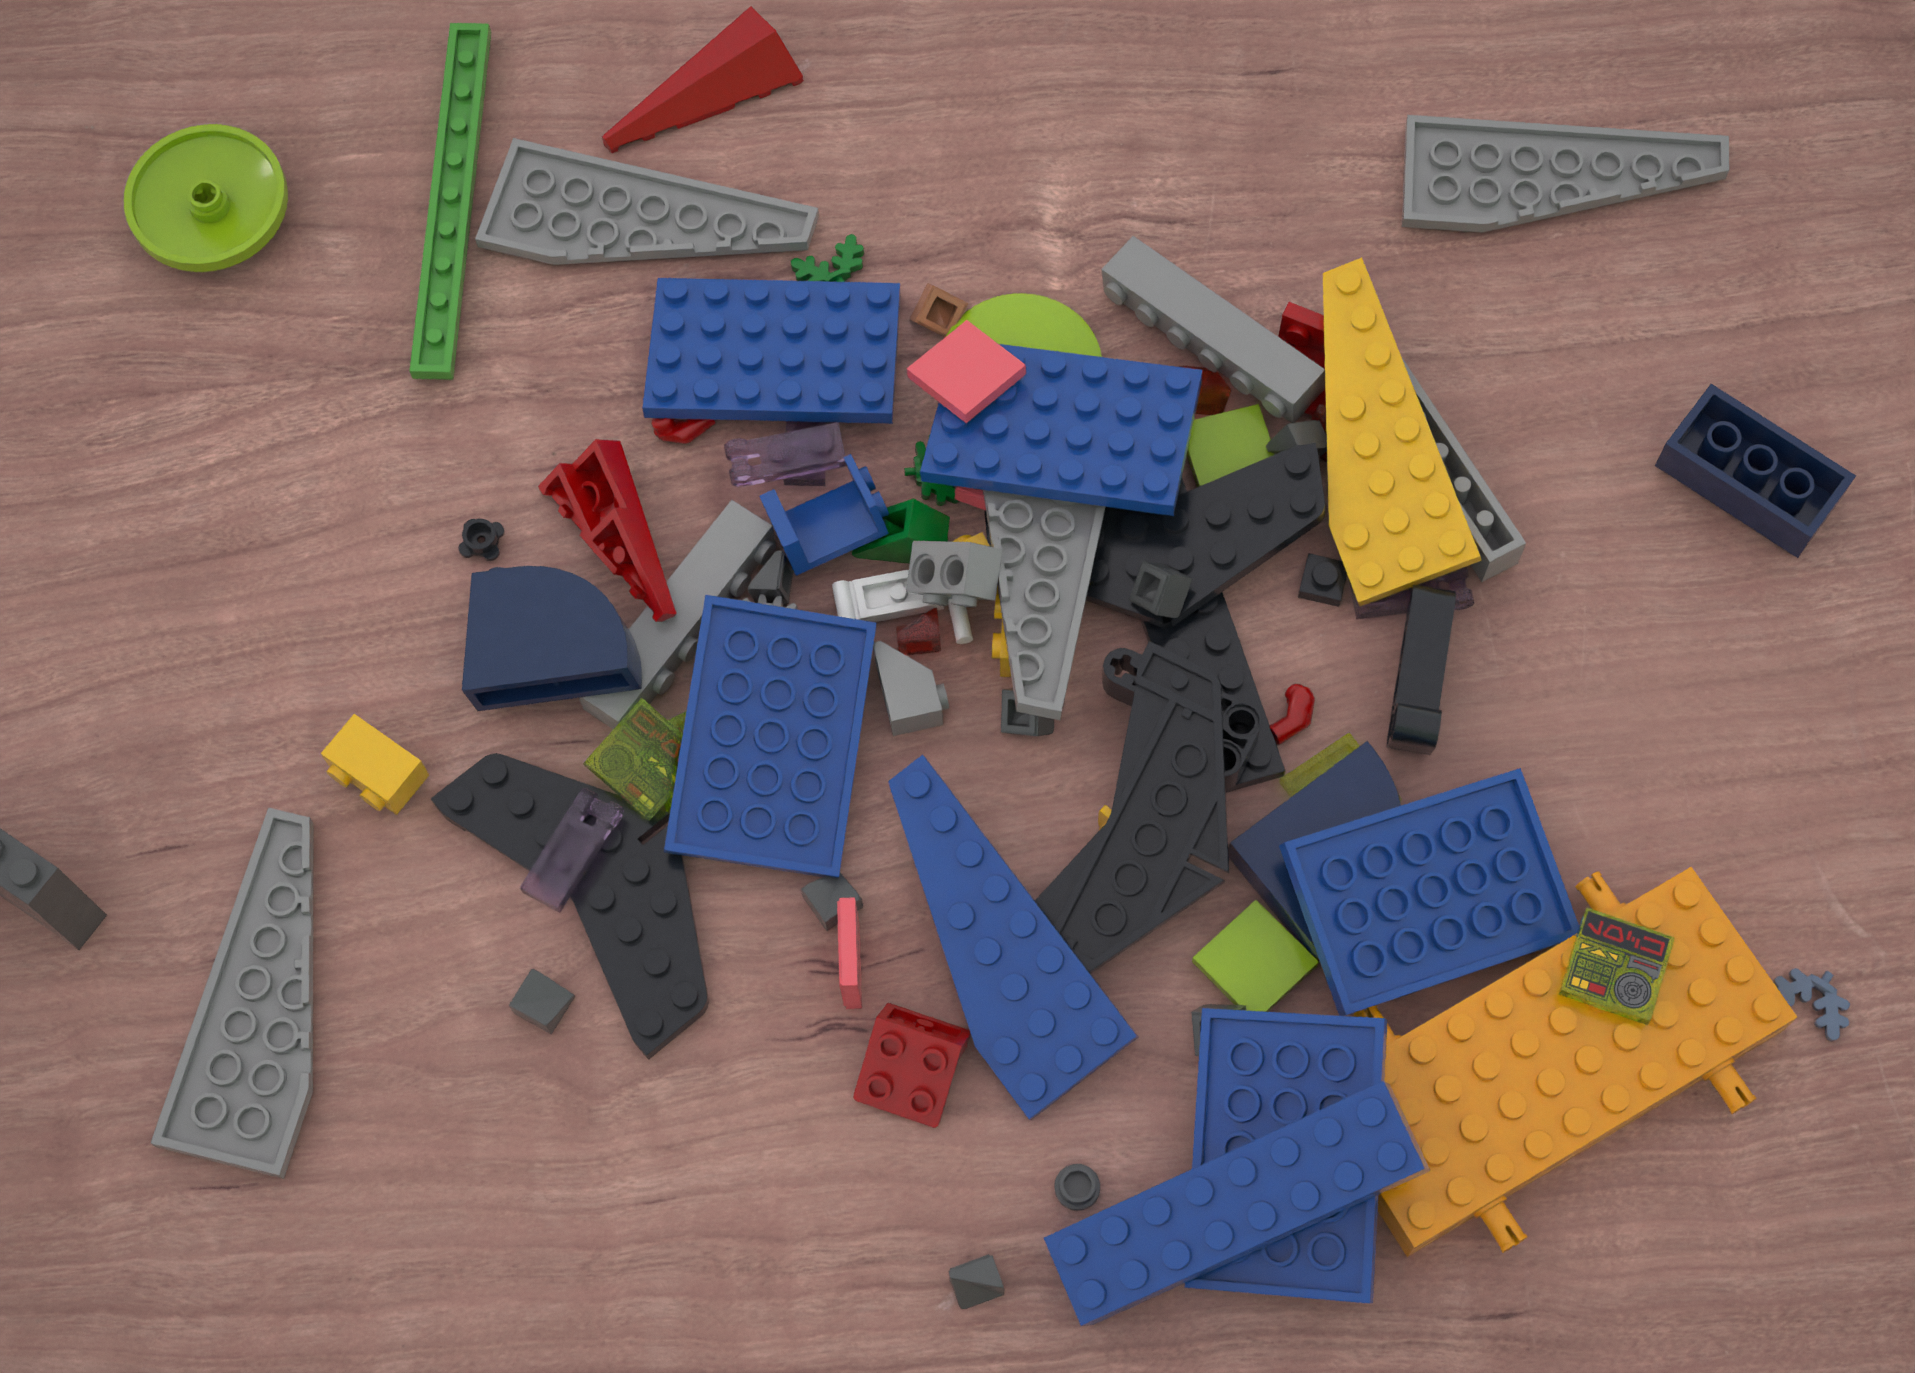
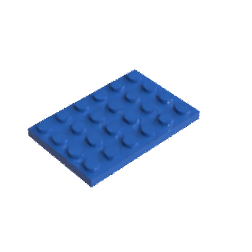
[642,278,900,424]
[920,344,1202,516]
[664,595,877,878]
[1279,768,1581,1016]
[1185,1008,1387,1304]

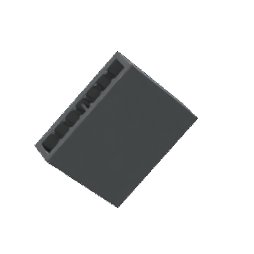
[0,828,107,950]

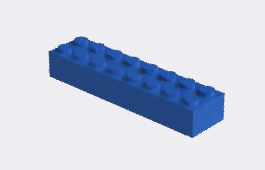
[1044,1081,1430,1326]

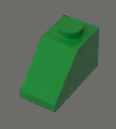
[852,498,950,564]

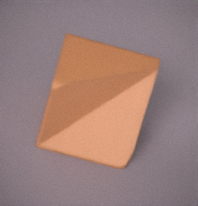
[910,283,968,337]

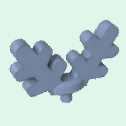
[1773,968,1850,1041]

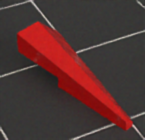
[602,6,804,153]
[538,439,677,622]

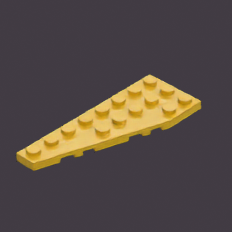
[1323,257,1482,607]

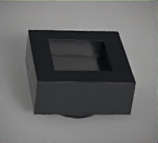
[1298,553,1347,607]

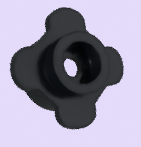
[458,519,505,561]

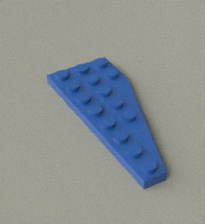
[888,754,1138,1120]

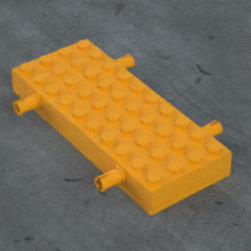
[1352,867,1797,1257]

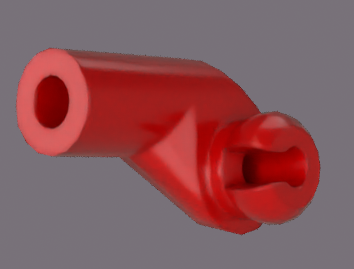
[651,418,716,444]
[1269,684,1315,745]

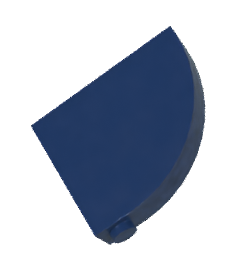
[462,566,642,711]
[1228,741,1401,961]

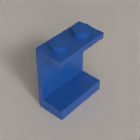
[759,454,889,576]

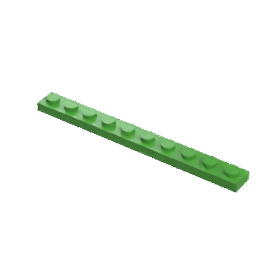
[410,23,492,380]

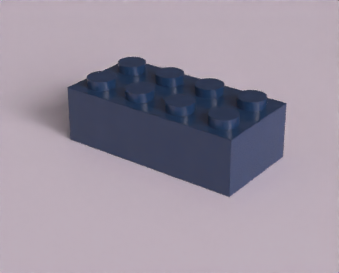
[1655,384,1856,558]

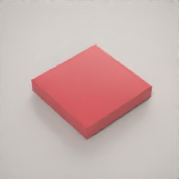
[906,320,1026,423]
[837,897,862,1009]

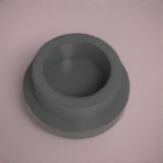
[1054,1164,1100,1211]

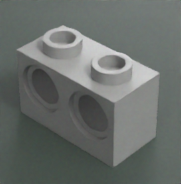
[906,541,1002,607]

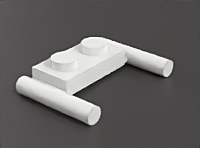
[832,570,973,644]

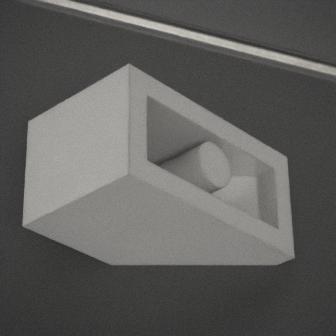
[873,641,949,736]

